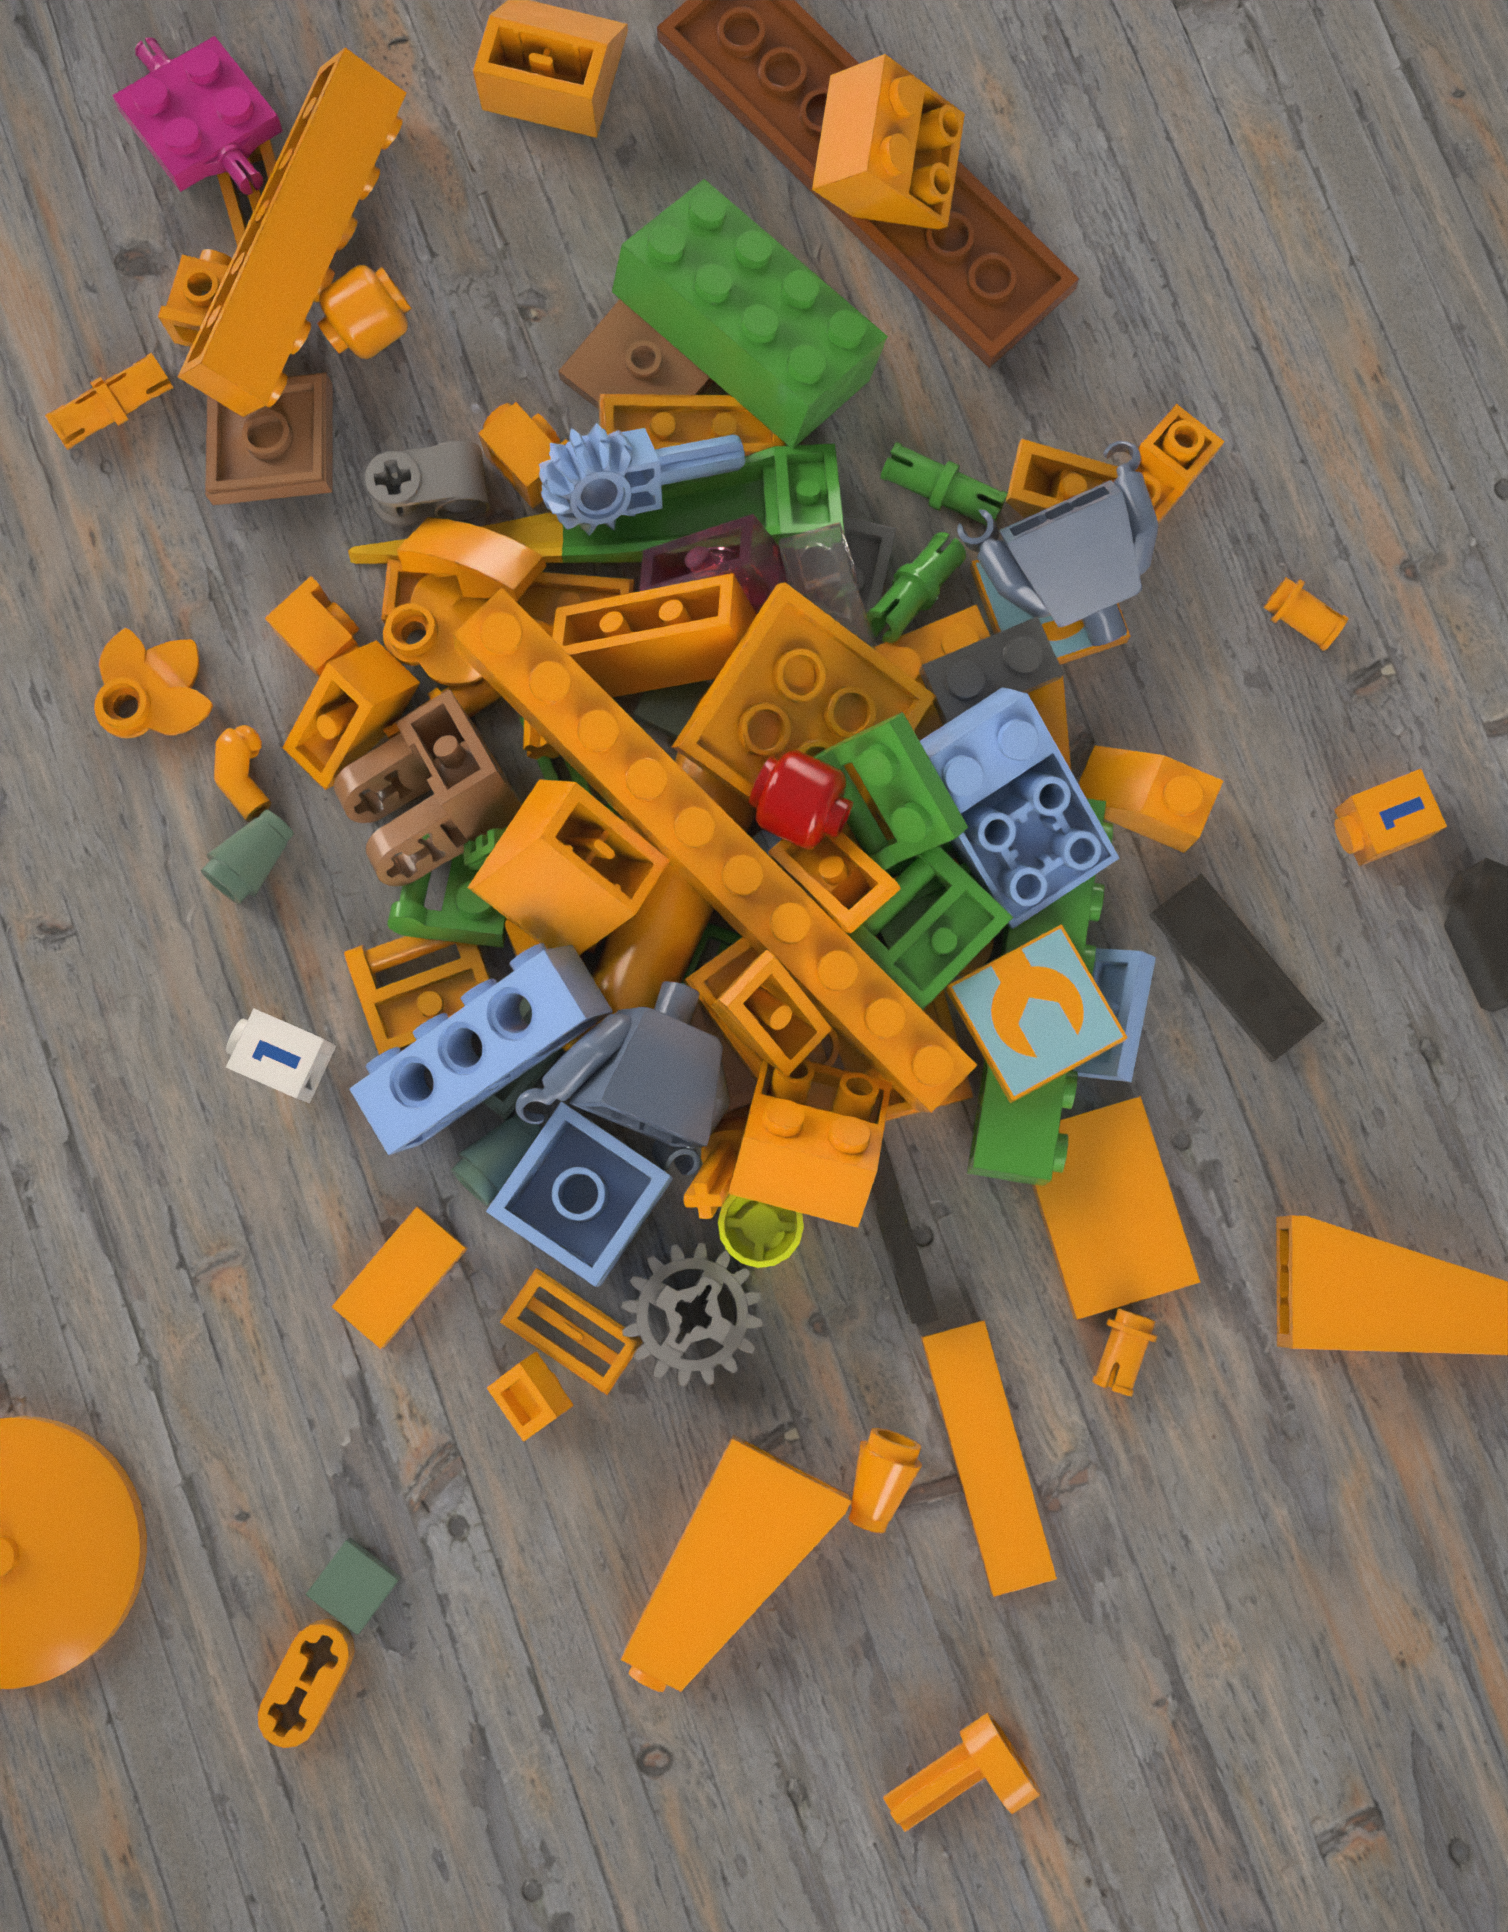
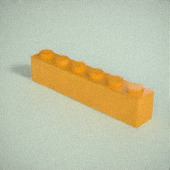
[178,47,407,417]

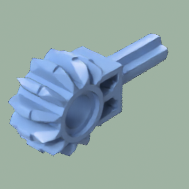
[539,423,745,536]

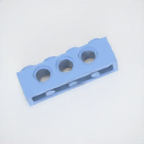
[349,943,613,1155]

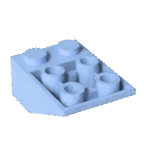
[920,687,1120,929]

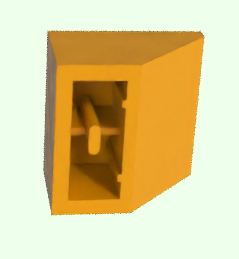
[473,0,628,138]
[812,54,965,230]
[467,779,670,955]
[728,1059,892,1228]

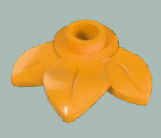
[383,573,487,686]
[94,628,213,738]

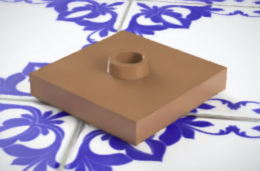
[558,299,714,410]
[205,372,333,505]

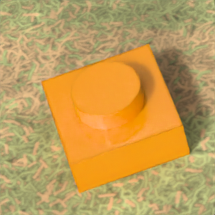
[487,1351,574,1442]

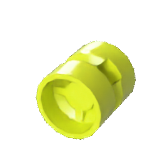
[718,1194,804,1268]

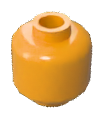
[317,265,412,359]

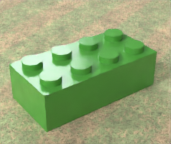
[612,179,888,449]

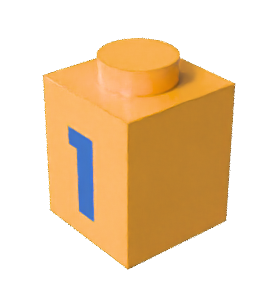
[1334,769,1447,866]

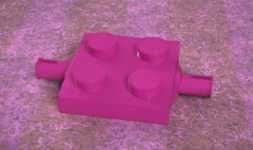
[112,36,283,195]

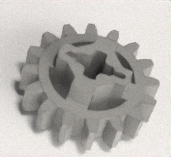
[620,1243,763,1387]

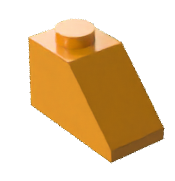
[282,640,420,790]
[1078,745,1223,853]
[711,950,832,1077]

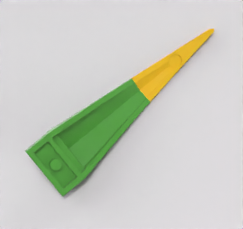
[348,443,844,564]

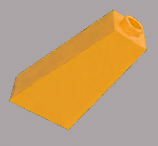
[1276,1215,1508,1355]
[621,1434,852,1692]

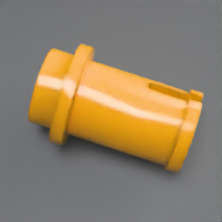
[1263,577,1349,651]
[1092,1308,1157,1397]

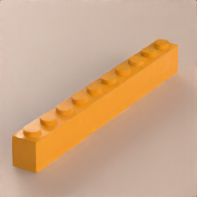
[453,587,977,1113]

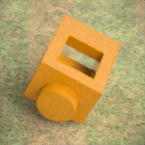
[158,249,232,347]
[478,402,569,509]
[265,576,360,678]

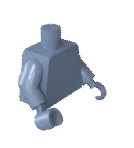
[957,441,1159,646]
[515,981,730,1175]

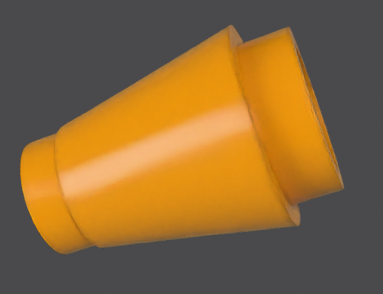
[848,1428,922,1533]

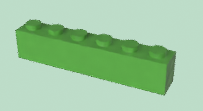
[967,798,1113,1186]

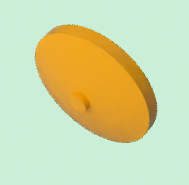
[0,1416,147,1689]

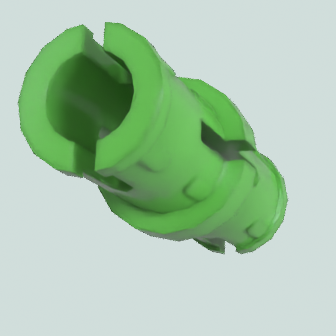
[880,442,1008,528]
[865,532,966,643]

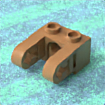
[334,689,522,886]

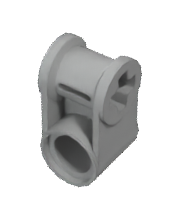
[364,440,490,527]

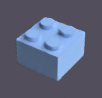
[486,1101,673,1287]

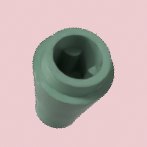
[201,809,294,904]
[451,1113,542,1206]

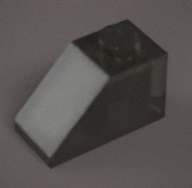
[1444,858,1508,1012]

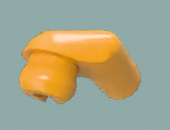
[214,725,272,822]

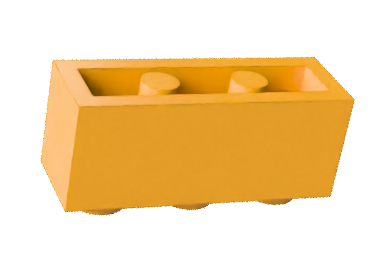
[552,573,757,698]

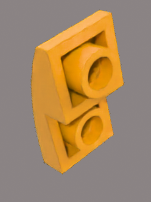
[1135,404,1225,524]
[397,517,546,601]

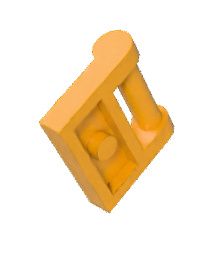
[344,936,491,1055]

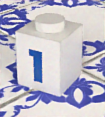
[226,1008,336,1103]

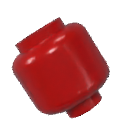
[749,750,853,849]

